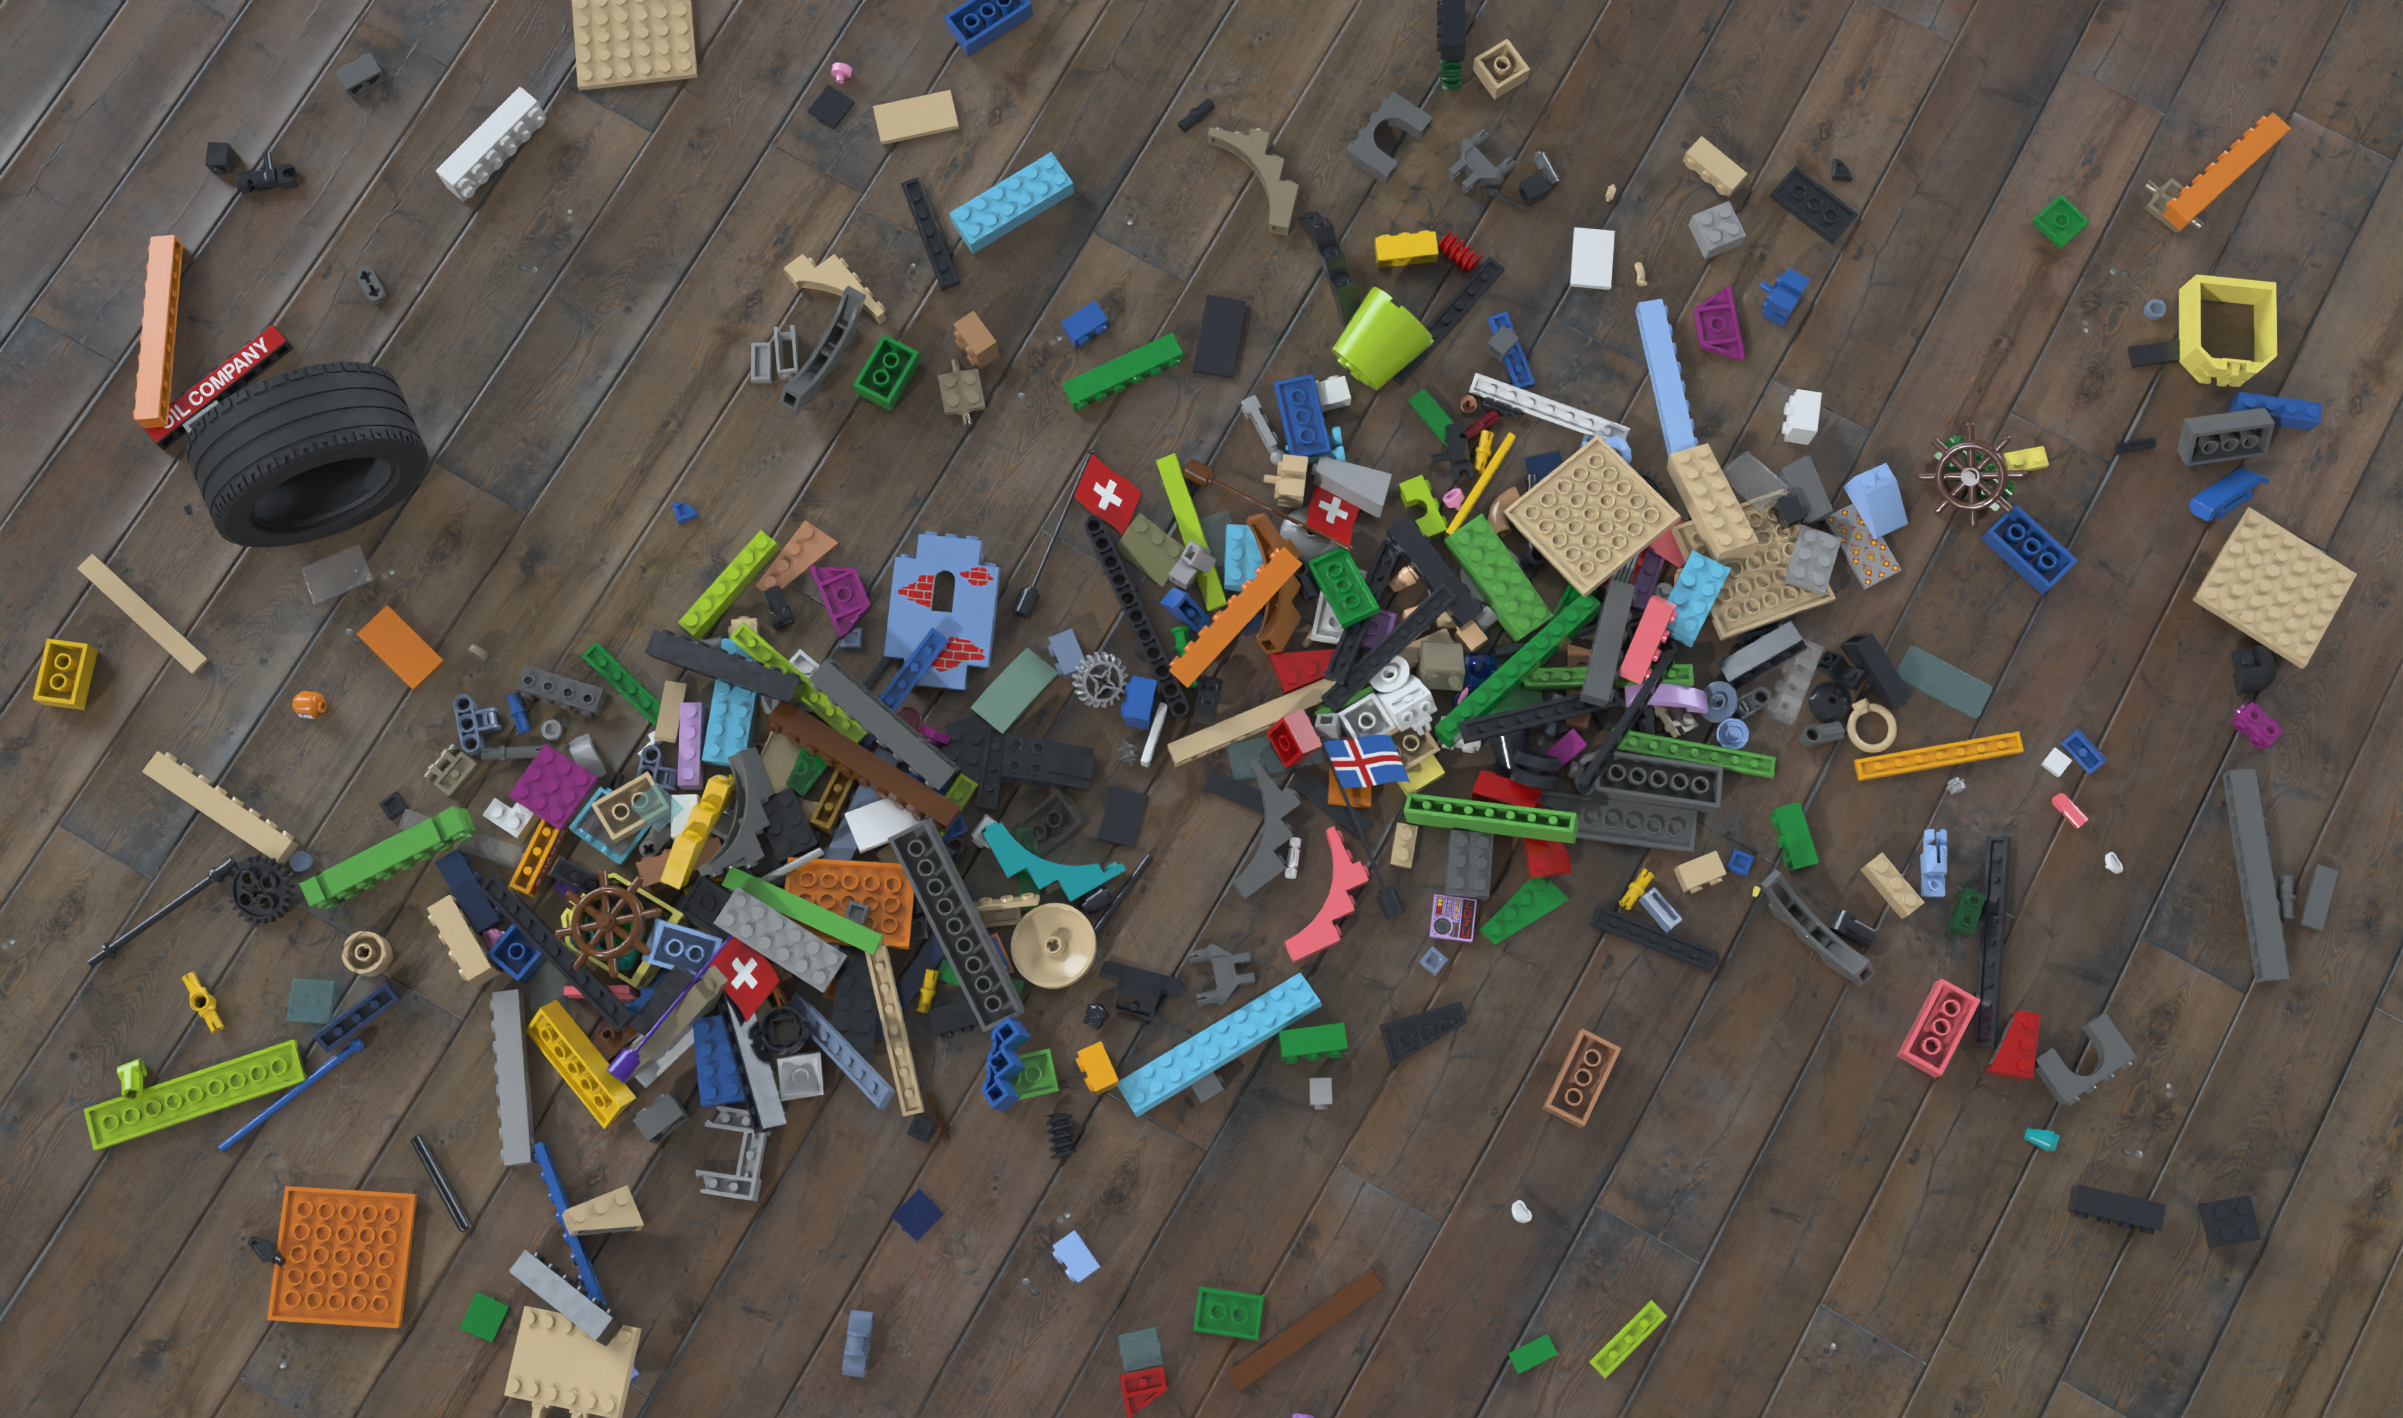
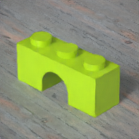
[1398,475,1448,541]

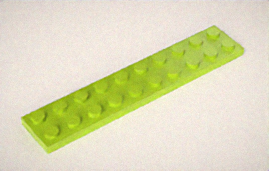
[84,1039,307,1151]

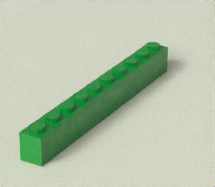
[1435,594,1601,749]

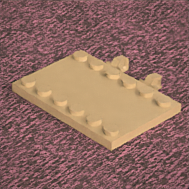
[504,1306,642,1418]

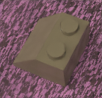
[1415,641,1465,691]

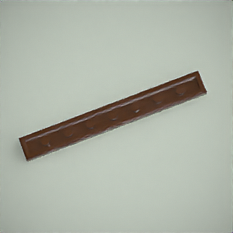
[1228,1269,1384,1391]

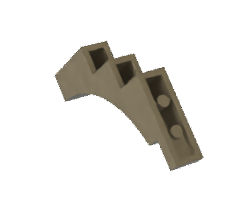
[624,965,728,1084]

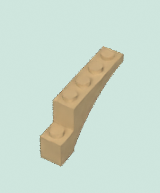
[784,254,886,324]

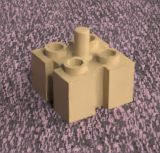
[1264,454,1308,508]

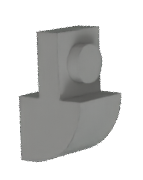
[1169,559,1200,591]

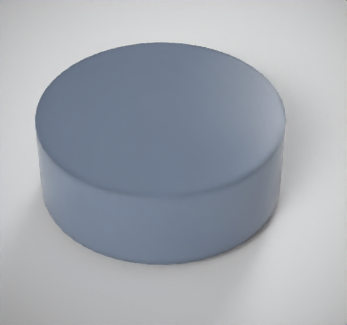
[2144,299,2166,320]
[289,851,313,873]

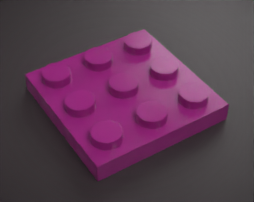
[508,744,599,831]

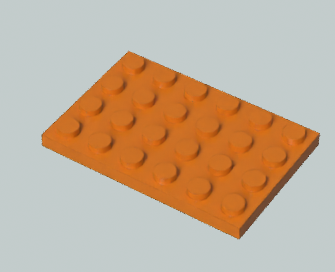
[782,857,915,949]

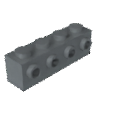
[516,665,608,718]

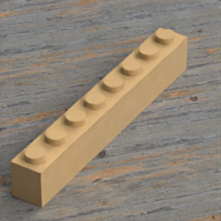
[142,751,299,866]

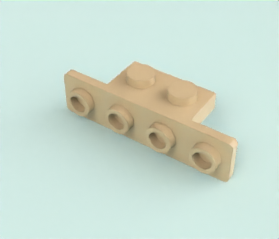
[973,893,1040,927]

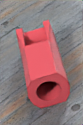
[2052,793,2088,829]

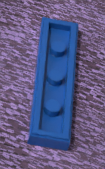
[1487,311,1535,389]

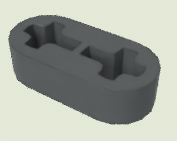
[356,267,386,304]

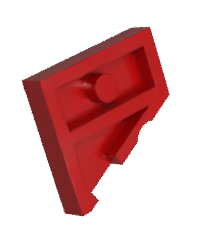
[1119,1366,1167,1418]

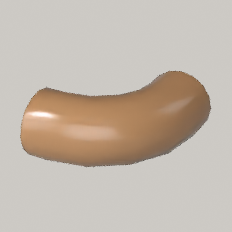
[1487,486,1520,539]

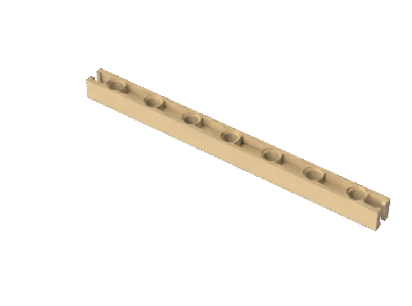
[1167,628,1453,767]

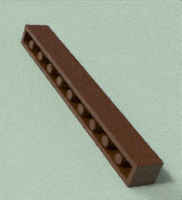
[768,702,960,834]

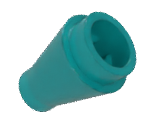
[2024,1127,2059,1152]

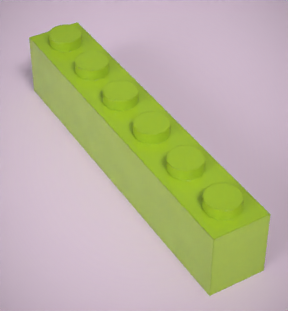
[678,530,780,642]

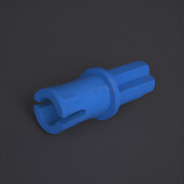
[507,692,530,734]

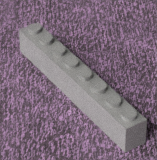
[490,989,536,1167]

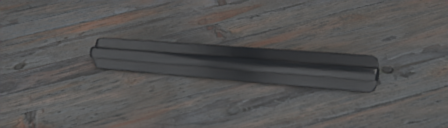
[410,1135,471,1232]

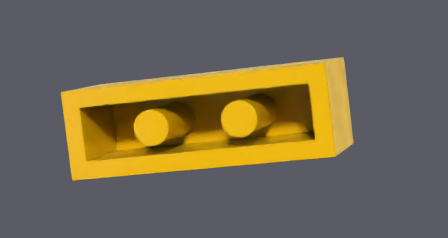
[1374,230,1438,268]

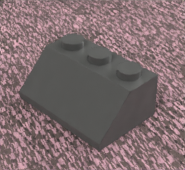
[1777,455,1833,527]

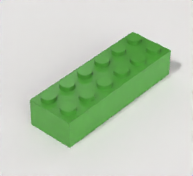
[1443,514,1553,643]

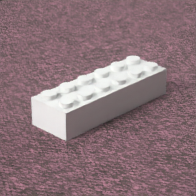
[436,87,547,202]

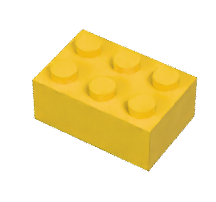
[33,639,98,710]

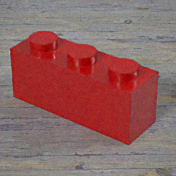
[1472,770,1542,808]

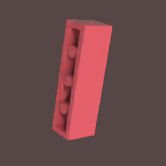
[1618,595,1678,685]

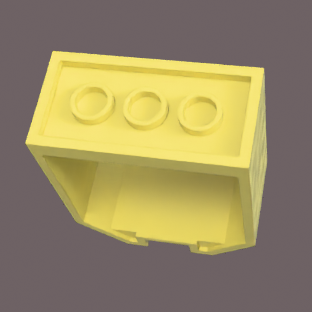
[2179,274,2277,387]
[561,873,690,991]

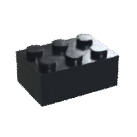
[762,787,820,866]

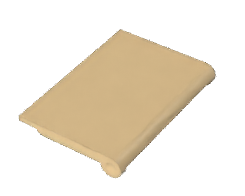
[760,730,802,794]

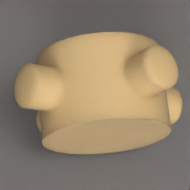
[1605,184,1617,202]

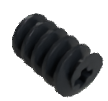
[1045,1113,1077,1160]

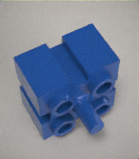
[1759,268,1810,327]

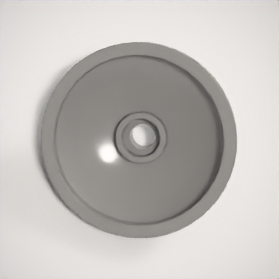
[1280,506,1340,562]

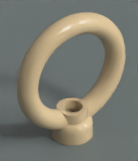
[1847,698,1897,753]

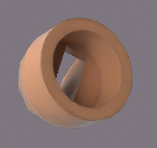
[1460,395,1477,413]

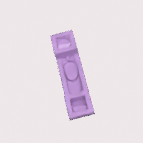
[1624,683,1708,713]

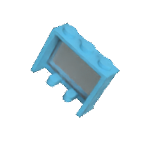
[569,787,653,868]

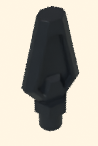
[248,1236,286,1266]

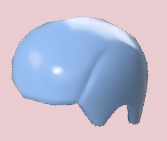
[1716,718,1749,750]

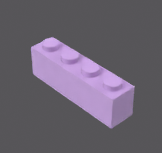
[677,703,706,790]

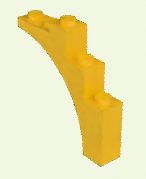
[660,774,735,890]

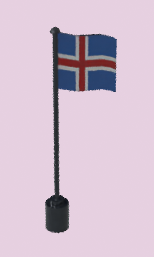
[1320,735,1410,920]

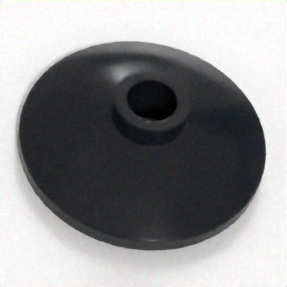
[1809,682,1851,723]

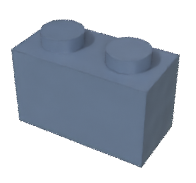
[1047,628,1085,680]

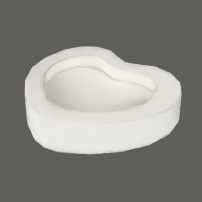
[2105,852,2123,874]
[1512,1200,1532,1223]

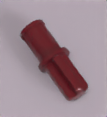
[1462,410,1500,442]

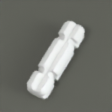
[1285,837,1301,879]

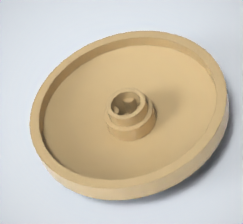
[1011,903,1097,989]

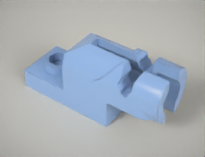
[1920,829,1947,897]

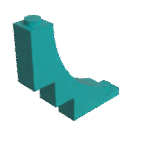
[982,822,1126,902]

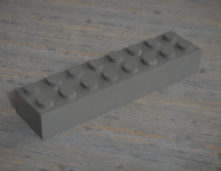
[809,659,961,790]

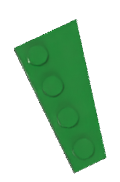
[785,715,832,797]
[1480,877,1570,946]

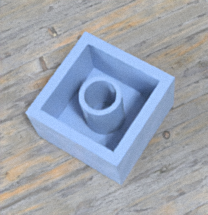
[1052,1230,1101,1283]

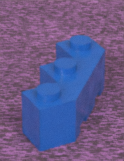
[982,1017,1031,1112]

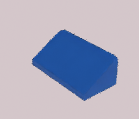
[2060,728,2107,775]

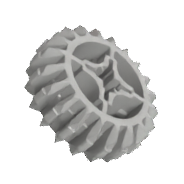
[1072,652,1128,708]

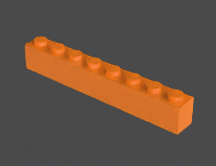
[2162,112,2291,231]
[1169,547,1302,688]

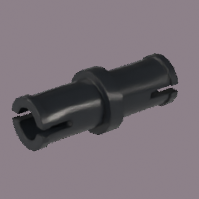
[1178,98,1215,133]

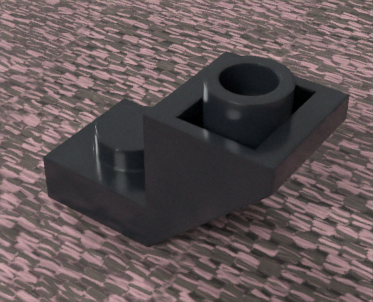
[1815,650,1868,691]

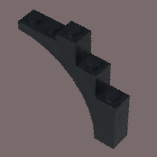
[1299,211,1361,329]

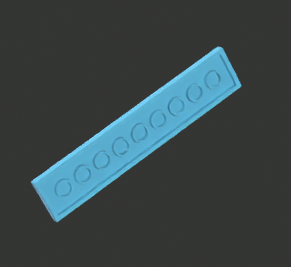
[1117,972,1322,1118]

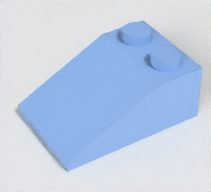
[1843,463,1908,539]

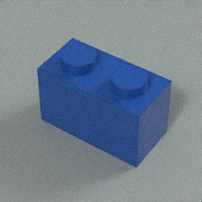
[1061,301,1109,348]

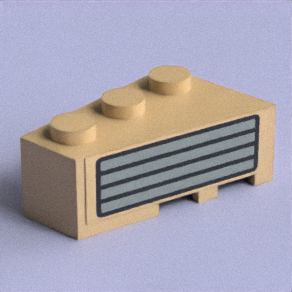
[562,1185,644,1236]

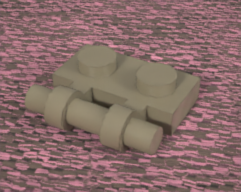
[1653,705,1698,739]
[424,744,479,798]

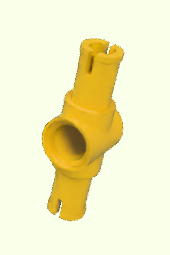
[182,972,225,1034]

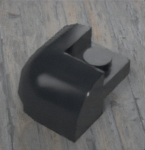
[2231,645,2276,695]

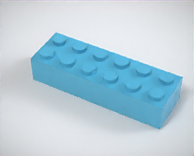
[949,152,1074,254]
[702,638,759,768]

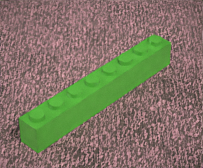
[1404,793,1579,844]

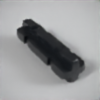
[1482,397,1522,420]
[2114,437,2156,454]

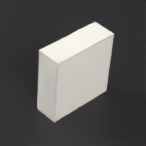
[2041,748,2072,778]

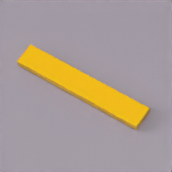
[1444,432,1516,539]

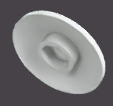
[1370,656,1410,693]

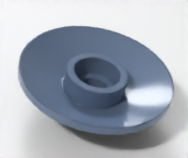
[1701,681,1738,723]

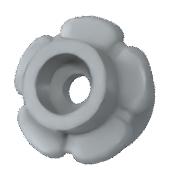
[1946,777,1967,795]

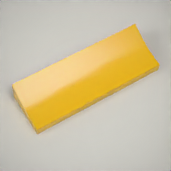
[525,999,636,1129]

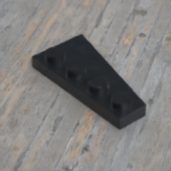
[1379,1001,1468,1067]

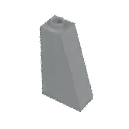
[1311,455,1392,518]

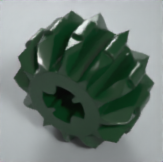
[1440,60,1462,91]

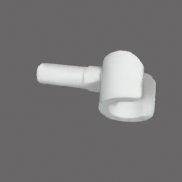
[638,730,663,756]

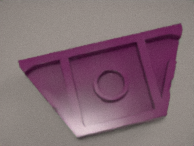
[1693,285,1745,361]
[809,566,871,640]

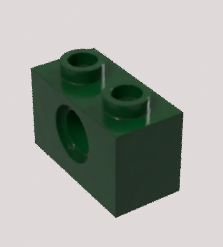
[1946,887,1986,938]

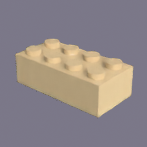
[427,895,502,986]

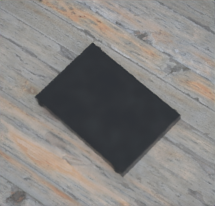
[1098,786,1148,848]

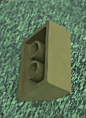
[1116,514,1185,588]

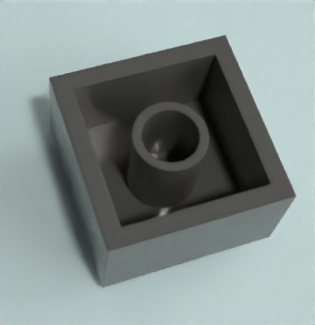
[633,1093,692,1144]

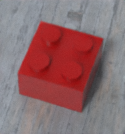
[1266,709,1323,769]

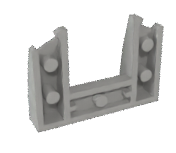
[696,1106,771,1202]

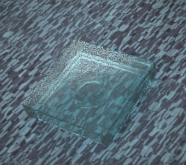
[286,978,337,1024]

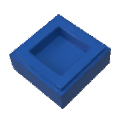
[1726,849,1754,877]

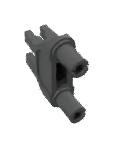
[1448,129,1517,194]
[1188,944,1255,1007]

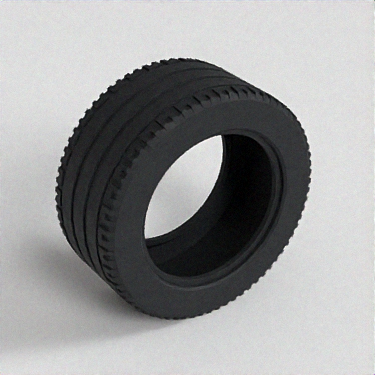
[185,362,429,548]

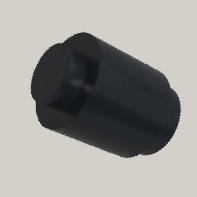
[1080,885,1113,915]

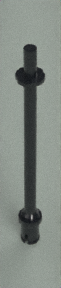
[87,857,239,967]

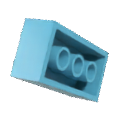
[1667,550,1731,648]

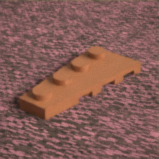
[756,520,839,592]
[1566,644,1591,732]

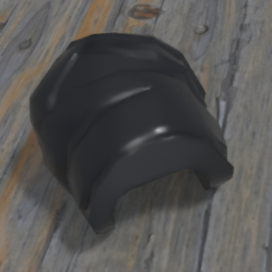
[1083,1003,1109,1031]

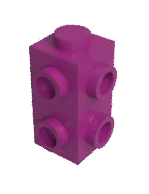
[2231,702,2284,750]

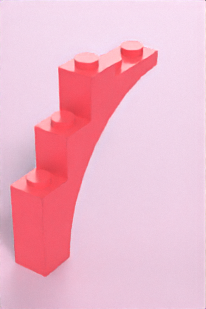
[1284,826,1370,964]

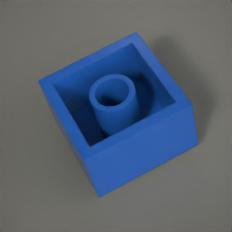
[1121,675,1158,730]
[487,924,547,984]

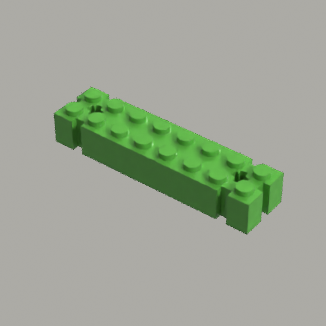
[299,806,477,910]

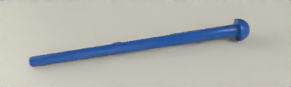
[218,1038,364,1152]

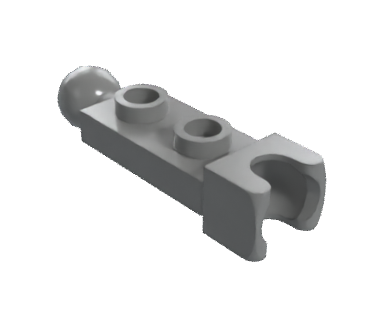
[1241,395,1285,466]

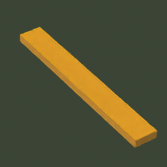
[1854,731,2024,781]

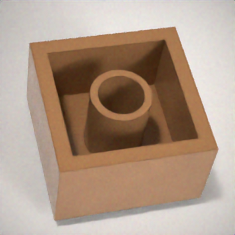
[953,310,1000,369]

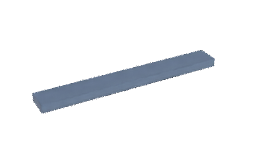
[789,992,895,1110]

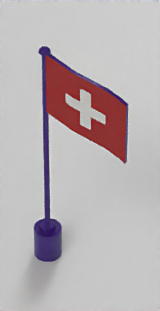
[606,934,780,1083]

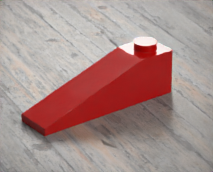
[1522,800,1572,880]

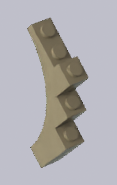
[1208,127,1299,236]

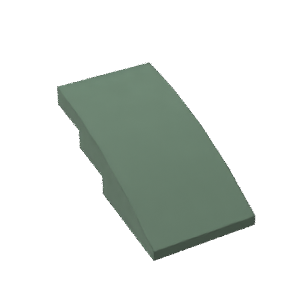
[971,647,1059,735]

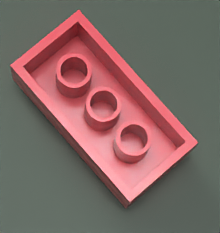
[1897,979,1981,1078]

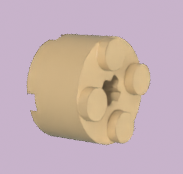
[342,931,393,977]

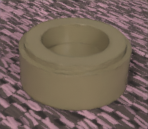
[467,644,489,662]

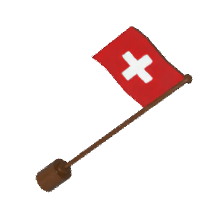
[1183,459,1360,553]

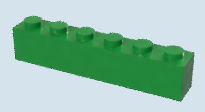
[1062,333,1183,411]

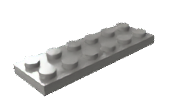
[713,887,848,993]

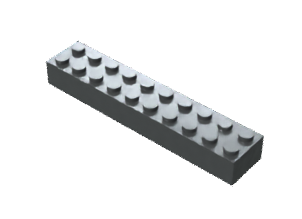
[888,817,1026,1033]

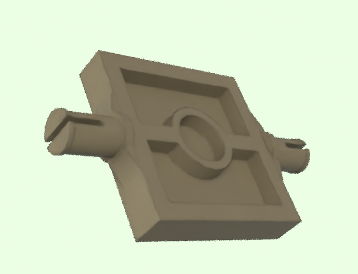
[2144,177,2204,233]
[938,359,985,426]

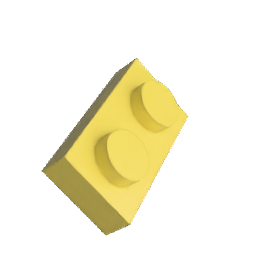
[2003,446,2049,471]

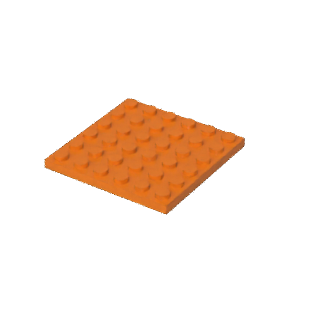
[267,1186,418,1328]

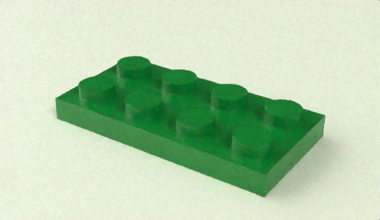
[1307,547,1380,629]

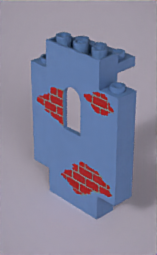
[884,531,1001,691]

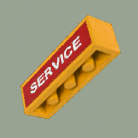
[509,819,572,898]

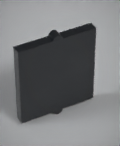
[807,85,854,129]

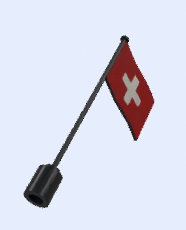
[1012,449,1141,620]

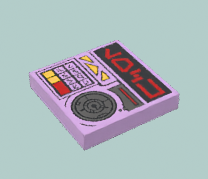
[1429,894,1477,943]

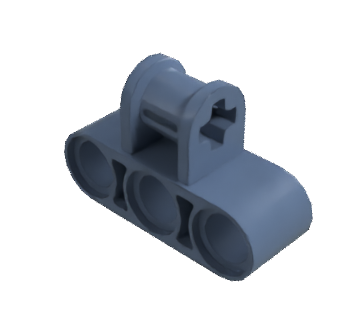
[453,694,501,757]
[636,745,678,793]
[842,1310,874,1378]

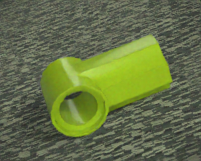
[117,1059,147,1102]

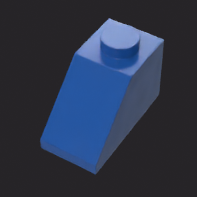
[1160,587,1209,634]

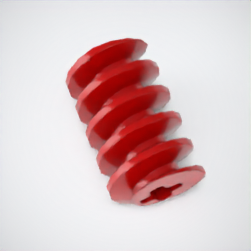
[1437,231,1482,273]

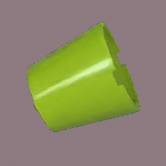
[1332,287,1434,390]

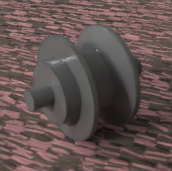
[1117,741,1140,766]

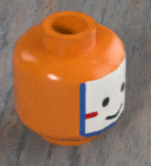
[292,691,327,719]

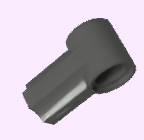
[1799,721,1844,748]

